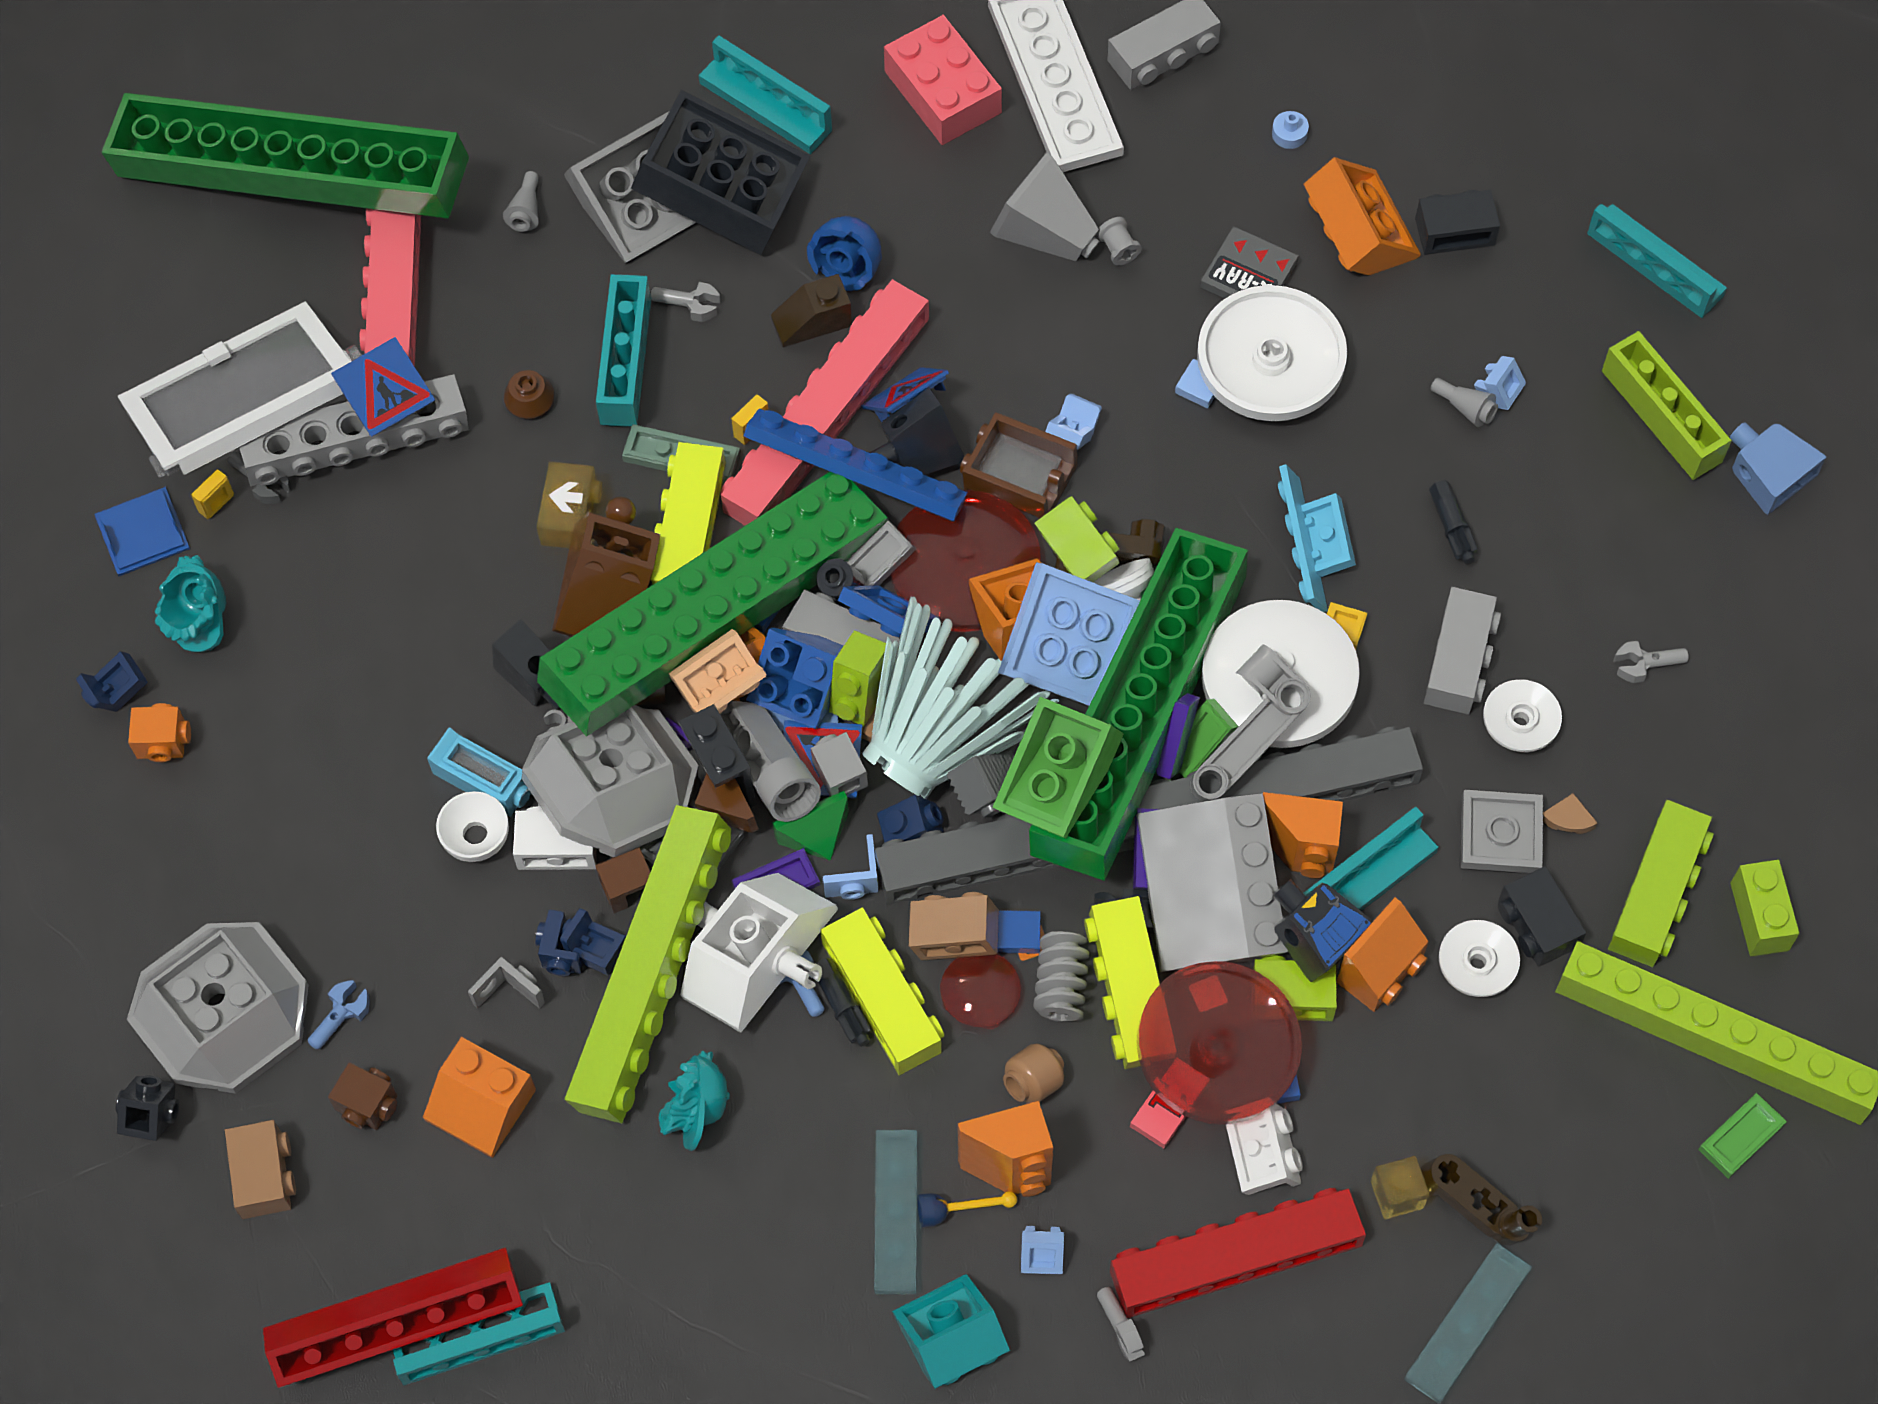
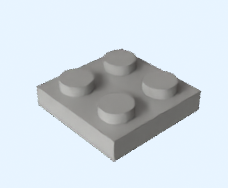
[1461,790,1543,873]

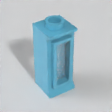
[427,727,531,817]

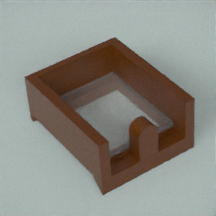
[960,412,1078,519]

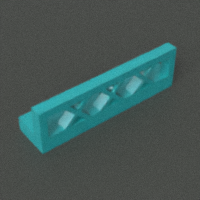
[698,35,832,155]
[1587,204,1727,318]
[1304,807,1438,911]
[393,1282,565,1385]

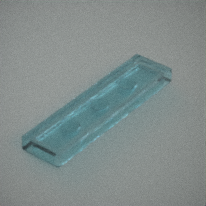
[874,1130,917,1294]
[1404,1243,1532,1404]

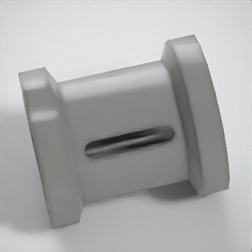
[1096,217,1142,265]

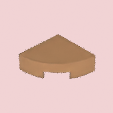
[1543,793,1597,834]

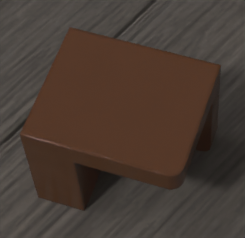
[595,847,650,914]

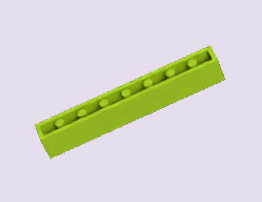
[564,805,732,1123]
[1555,941,1878,1125]

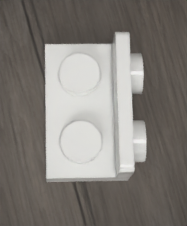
[1223,1100,1303,1195]

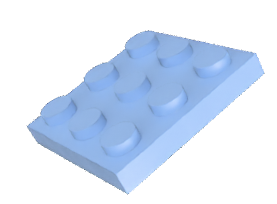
[998,562,1140,706]

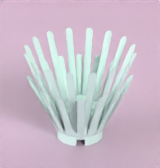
[862,596,1059,799]

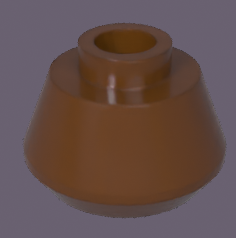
[504,370,554,419]

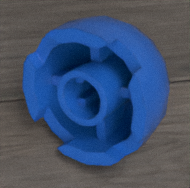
[807,216,882,291]

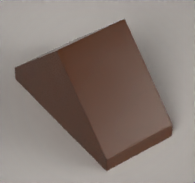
[695,773,759,833]

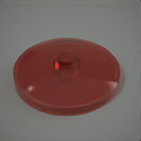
[890,490,1041,632]
[1137,961,1302,1125]

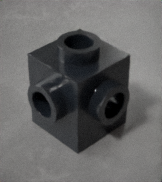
[116,1075,180,1141]

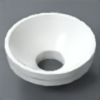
[1093,558,1154,600]
[436,791,509,862]

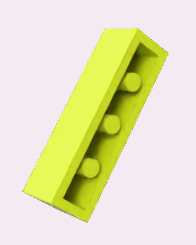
[650,442,726,585]
[1084,896,1176,1069]
[820,907,944,1076]

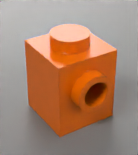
[128,703,191,762]

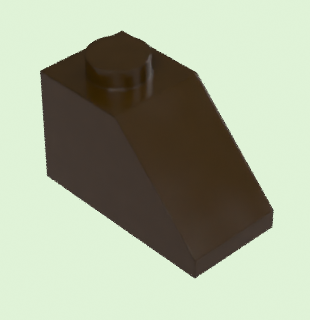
[771,274,852,348]

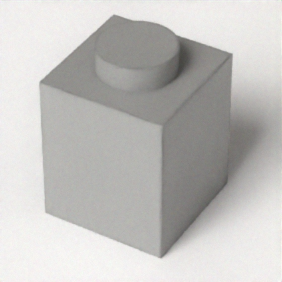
[811,732,868,797]

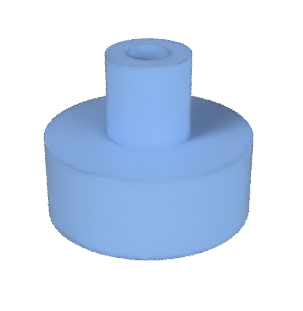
[1272,111,1309,149]

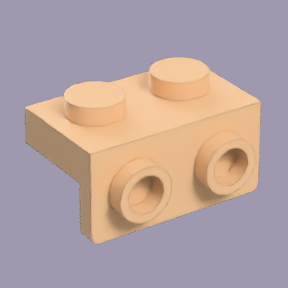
[668,629,767,714]

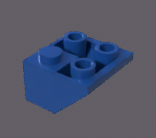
[746,628,844,729]

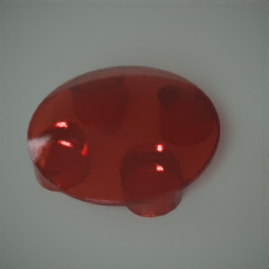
[940,954,1021,1029]

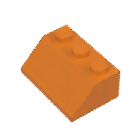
[1304,157,1421,275]
[958,1101,1053,1197]

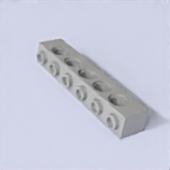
[239,374,469,487]

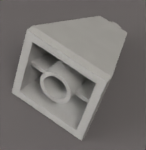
[990,152,1100,261]

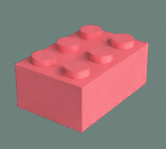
[884,14,1002,145]

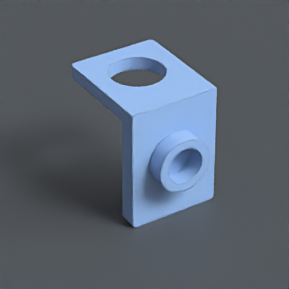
[823,834,878,900]

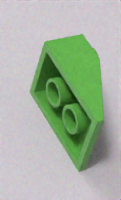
[992,697,1124,839]

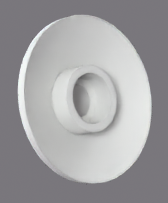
[1483,680,1562,752]
[1439,920,1520,997]

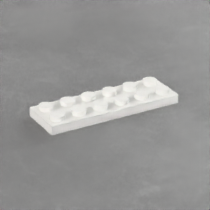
[988,0,1124,172]

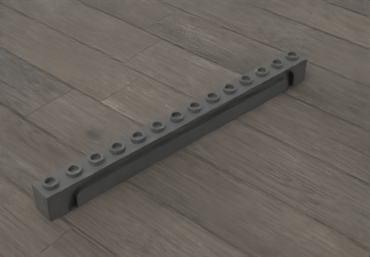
[875,727,1423,906]

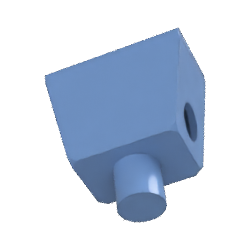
[1730,422,1826,515]

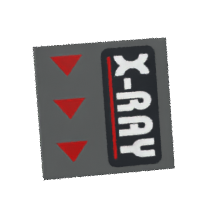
[1200,226,1299,299]

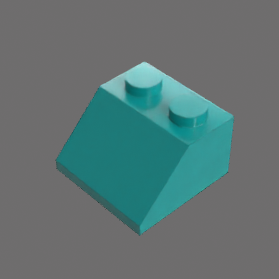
[892,1274,1010,1389]

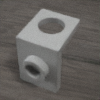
[468,957,545,1009]

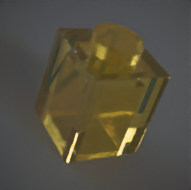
[1371,1156,1429,1220]

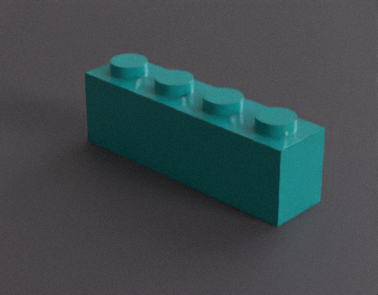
[596,274,651,426]

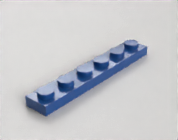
[743,408,968,521]

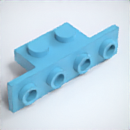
[1278,464,1356,612]

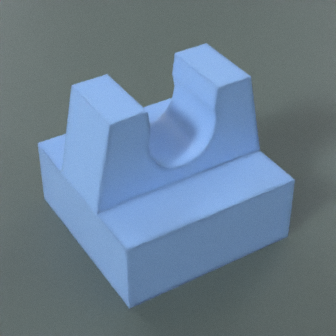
[1474,356,1526,410]
[1021,1226,1064,1274]

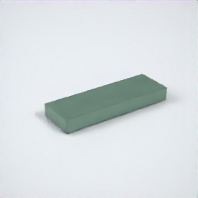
[622,424,740,484]

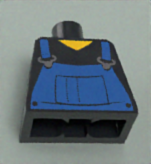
[1273,879,1373,982]

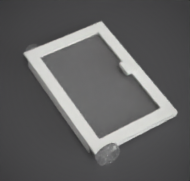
[118,301,362,478]

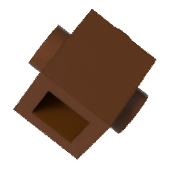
[328,1062,397,1131]

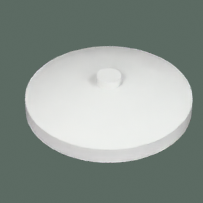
[1197,285,1347,421]
[1202,600,1359,748]

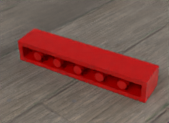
[1110,1188,1366,1318]
[263,1247,523,1388]

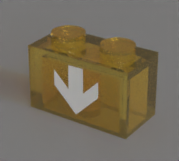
[537,462,602,548]

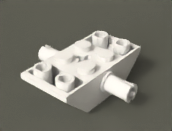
[680,873,838,1033]

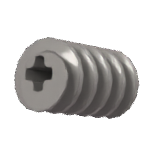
[1033,931,1089,1021]

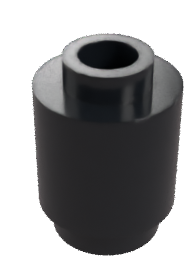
[817,559,865,604]

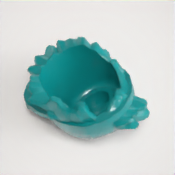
[154,555,226,652]
[658,1051,730,1151]

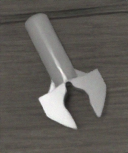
[651,282,721,322]
[1613,641,1689,683]
[1097,1287,1145,1362]

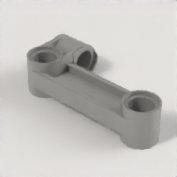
[1190,644,1311,802]

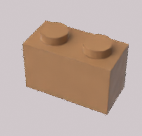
[909,892,999,960]
[225,1120,296,1219]

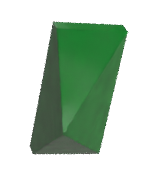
[773,791,849,861]

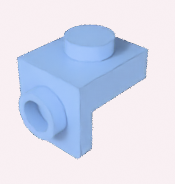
[1045,394,1102,450]

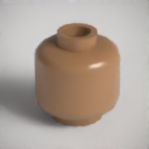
[1003,1044,1064,1104]

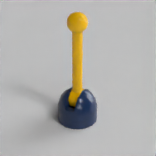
[917,1191,1017,1228]

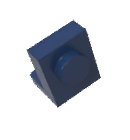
[76,651,148,712]
[877,794,944,843]
[560,908,626,975]
[536,910,583,976]

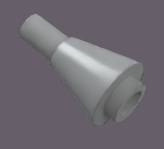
[503,171,539,232]
[1431,378,1498,427]

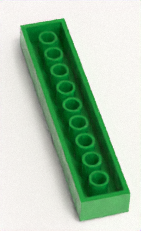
[102,93,469,218]
[537,472,888,737]
[1029,528,1248,881]

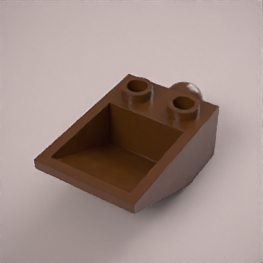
[552,496,660,637]

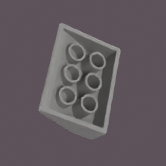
[564,112,696,263]
[1136,793,1288,972]

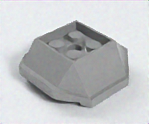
[522,705,699,857]
[127,922,309,1094]

